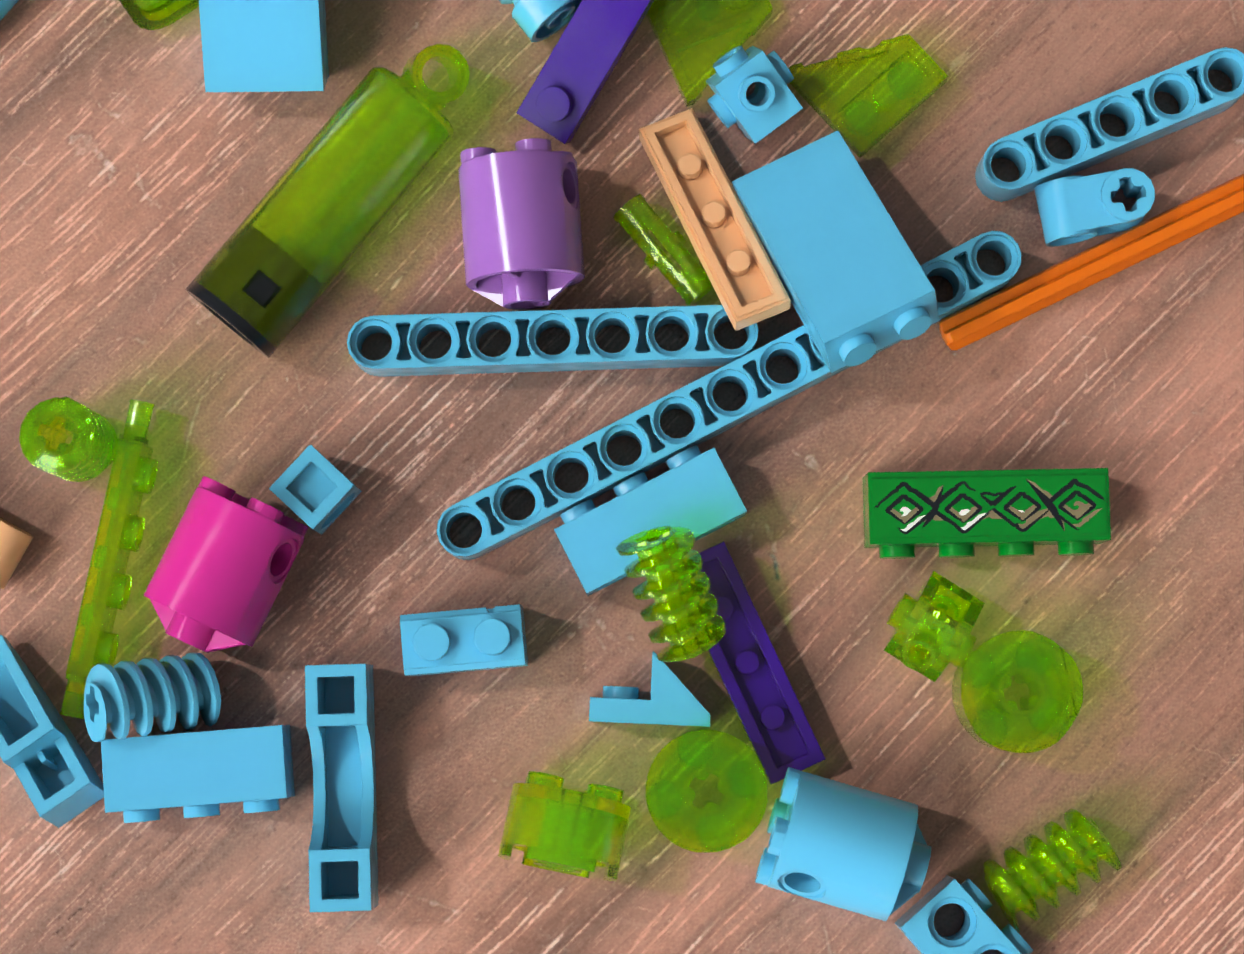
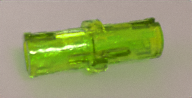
[613,194,713,306]

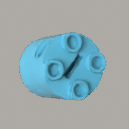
[755,767,931,921]

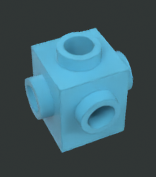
[706,45,803,144]

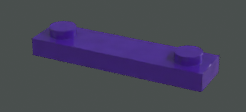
[516,0,654,144]
[670,541,825,785]

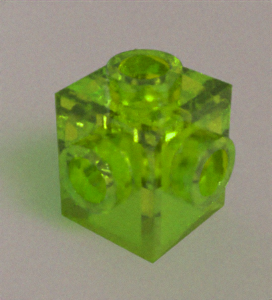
[884,571,985,682]

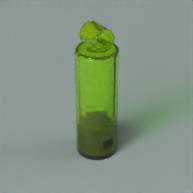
[186,44,470,358]

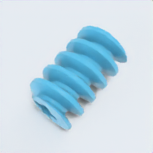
[83,652,221,742]

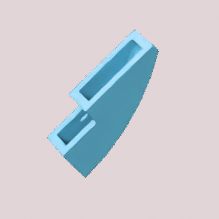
[0,635,104,828]

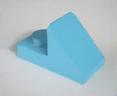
[589,651,711,727]

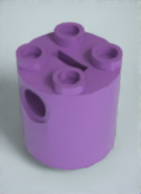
[458,138,585,310]

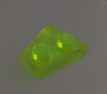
[646,0,773,107]
[789,34,948,158]

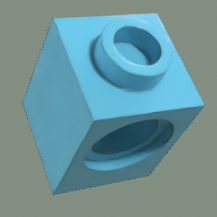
[269,445,362,535]

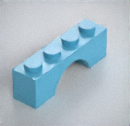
[305,664,379,912]

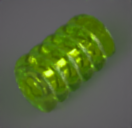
[19,396,119,482]
[616,526,726,662]
[983,808,1122,932]

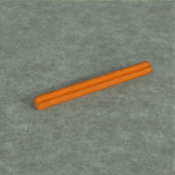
[939,174,1244,351]

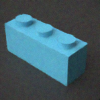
[554,445,747,596]
[101,725,295,823]

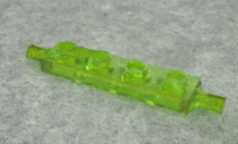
[59,399,158,719]

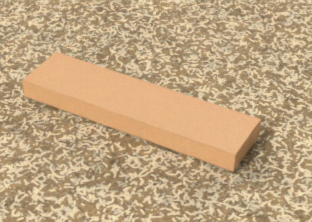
[639,108,791,331]

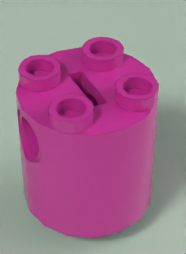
[143,476,309,653]

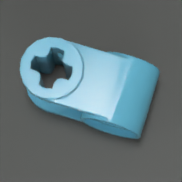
[1034,168,1155,247]

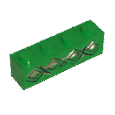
[862,468,1111,559]

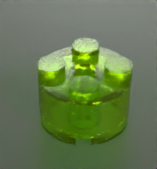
[952,630,1083,753]
[645,729,768,853]
[498,771,631,881]

